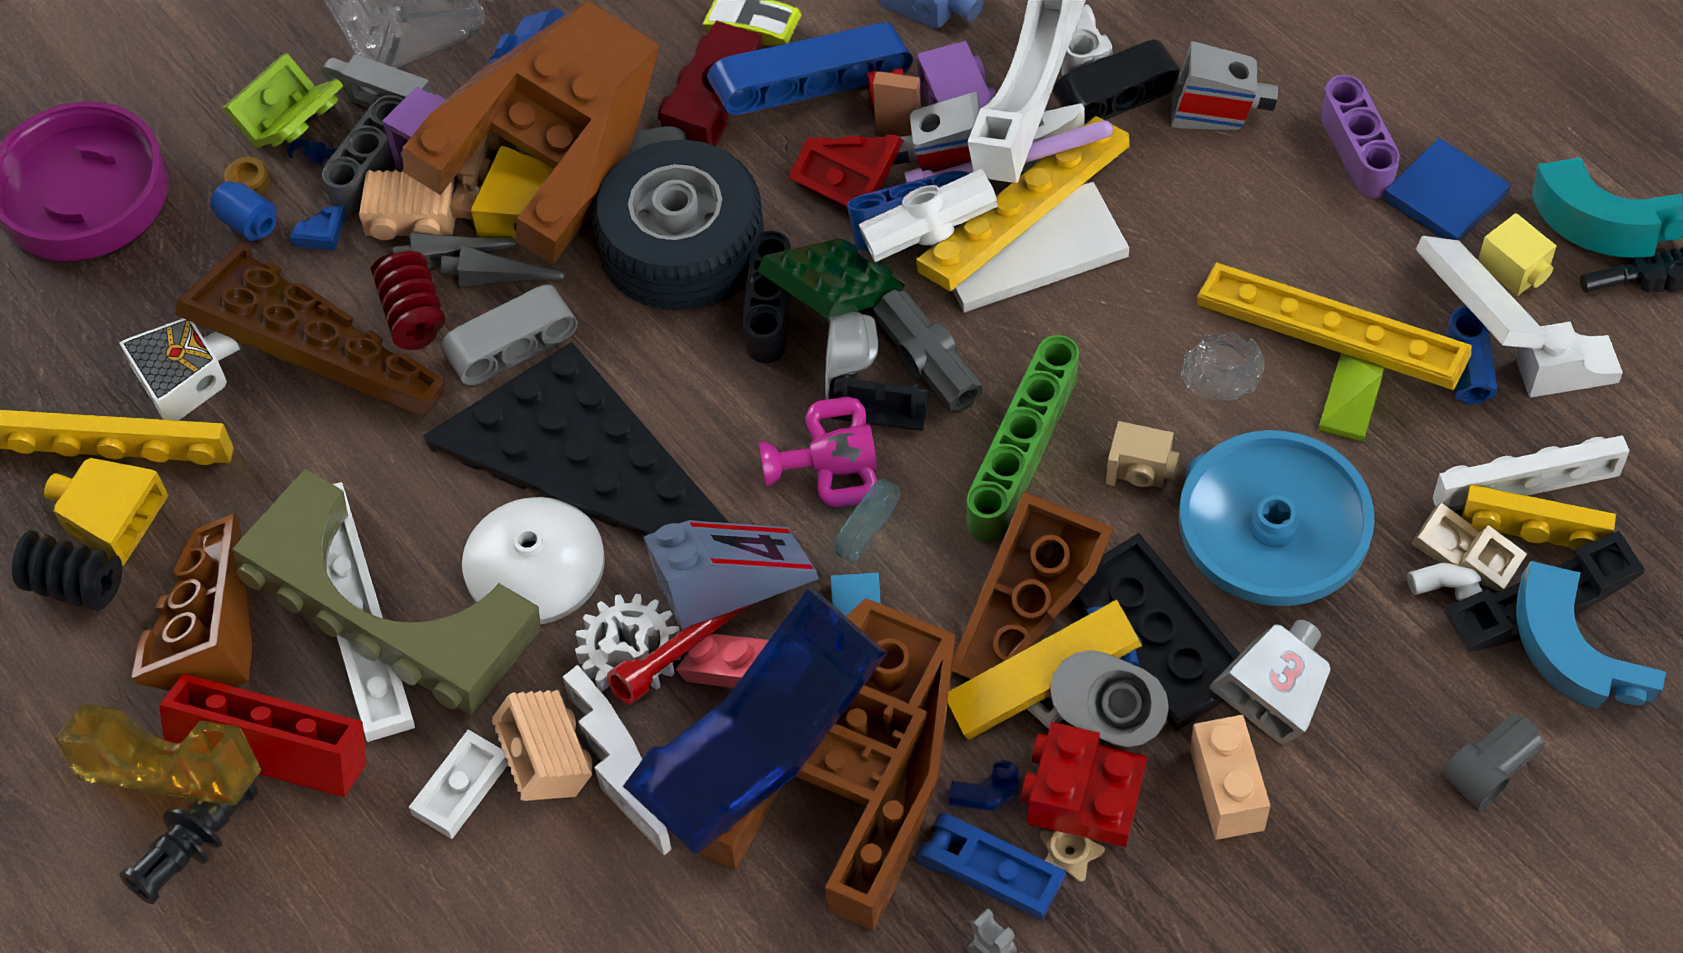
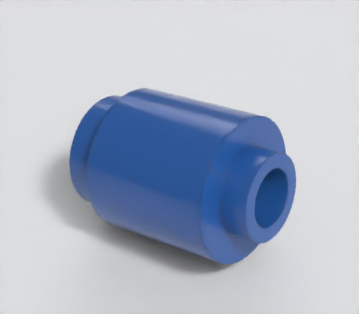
[210,181,276,241]

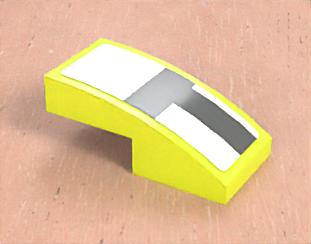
[702,0,802,46]

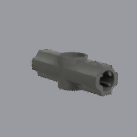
[873,290,983,412]

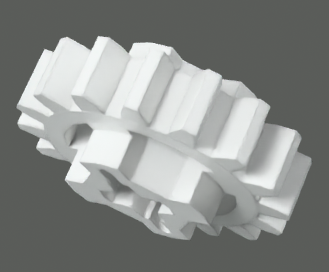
[575,594,681,697]

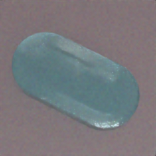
[834,478,901,563]

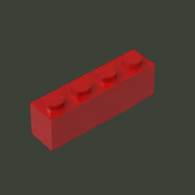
[159,673,367,797]

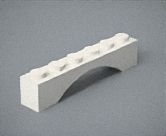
[968,0,1086,183]

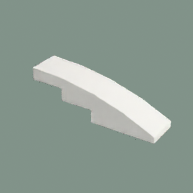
[563,665,672,855]

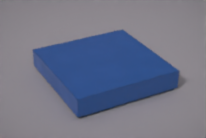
[1383,138,1511,241]

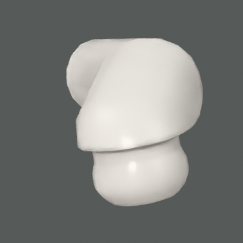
[1407,563,1482,601]

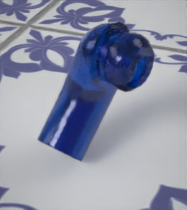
[949,760,1021,811]

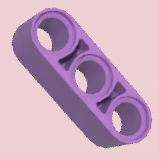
[1321,75,1400,199]

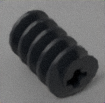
[12,530,122,611]

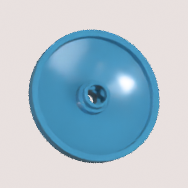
[1179,430,1375,606]

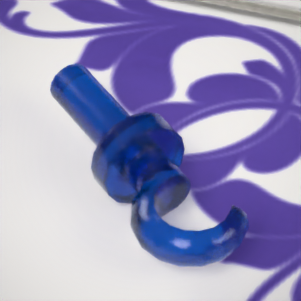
[286,139,337,163]

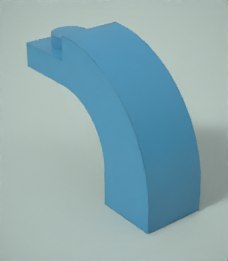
[1516,561,1666,709]

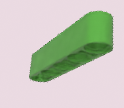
[966,335,1079,542]

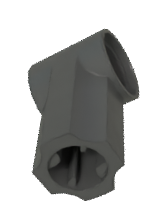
[1441,714,1545,810]

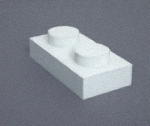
[409,730,508,839]

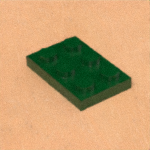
[758,238,905,319]

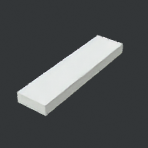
[1416,236,1548,349]

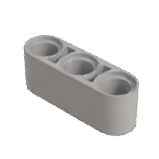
[441,285,578,386]

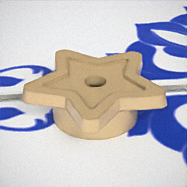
[1040,830,1105,882]

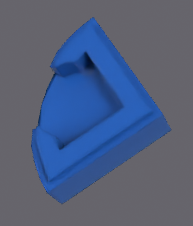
[290,206,346,250]

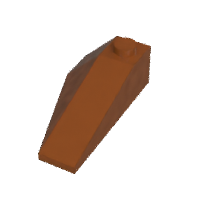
[951,492,1114,680]
[132,513,253,691]

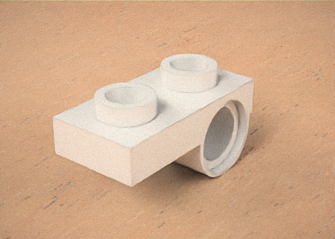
[1061,5,1113,76]

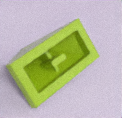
[1318,353,1385,442]

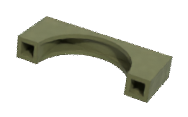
[232,468,541,716]

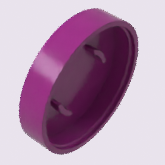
[0,101,169,261]

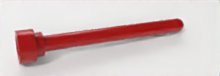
[607,604,752,704]

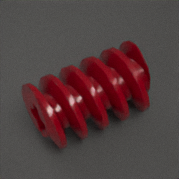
[370,251,446,350]

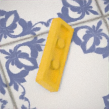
[1461,484,1616,551]

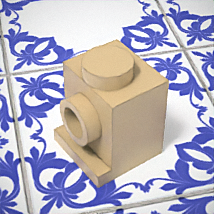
[1106,421,1180,488]

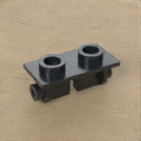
[832,375,930,431]

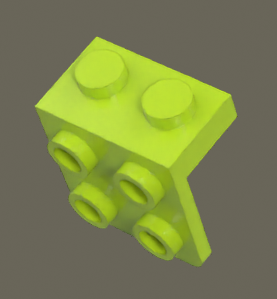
[222,53,343,149]

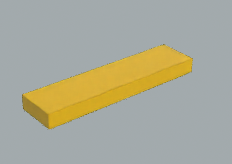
[948,600,1142,740]

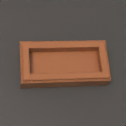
[873,71,920,137]

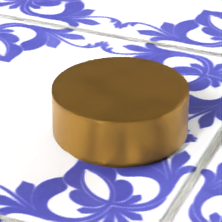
[224,157,271,196]

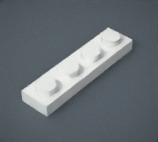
[1433,435,1629,511]

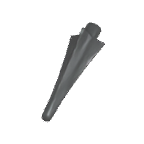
[393,232,516,269]
[441,245,565,287]

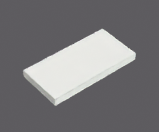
[930,182,1129,313]

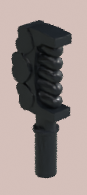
[1580,247,1683,292]

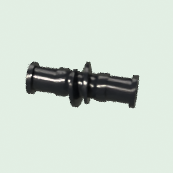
[119,764,258,904]

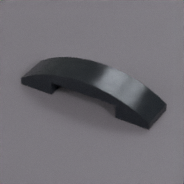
[1444,530,1645,652]

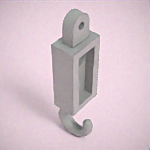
[321,54,433,108]

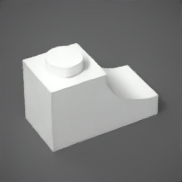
[1516,321,1623,398]

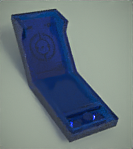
[623,588,888,853]

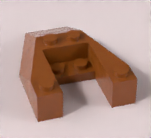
[403,0,660,265]
[686,598,955,931]

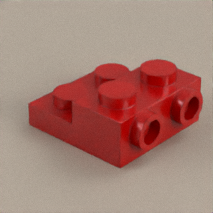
[1021,722,1148,847]

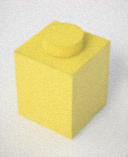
[1478,213,1557,296]

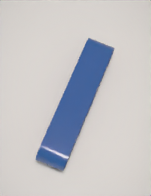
[707,23,913,115]

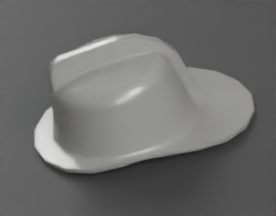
[825,312,878,400]
[1050,650,1169,747]

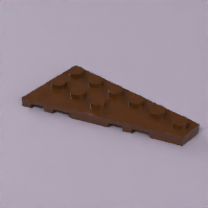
[175,242,445,417]

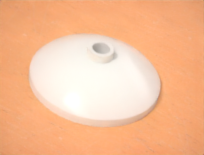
[462,497,605,625]

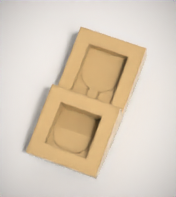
[1411,503,1527,592]

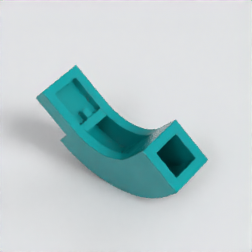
[1532,157,1683,258]

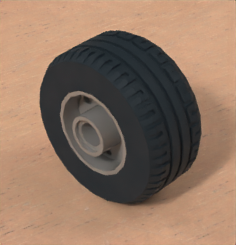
[591,140,764,310]

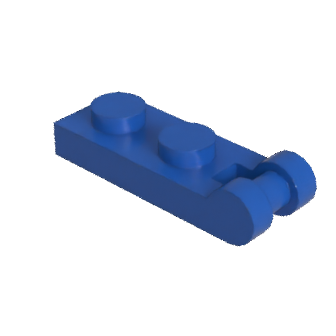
[915,813,1066,921]

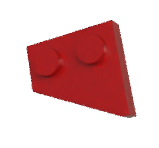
[788,134,904,207]

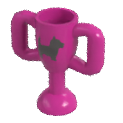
[758,396,879,508]

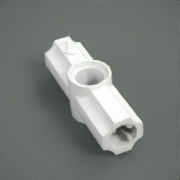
[859,169,998,262]

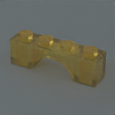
[54,703,262,806]

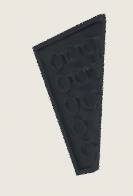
[423,342,729,536]

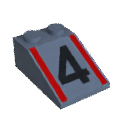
[644,520,818,630]

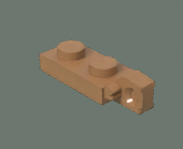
[450,131,506,219]

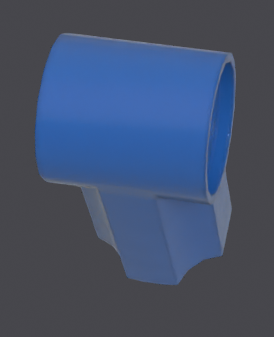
[1445,306,1497,405]

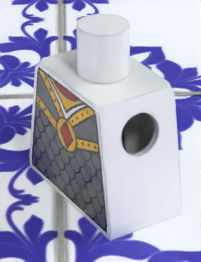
[119,318,240,421]

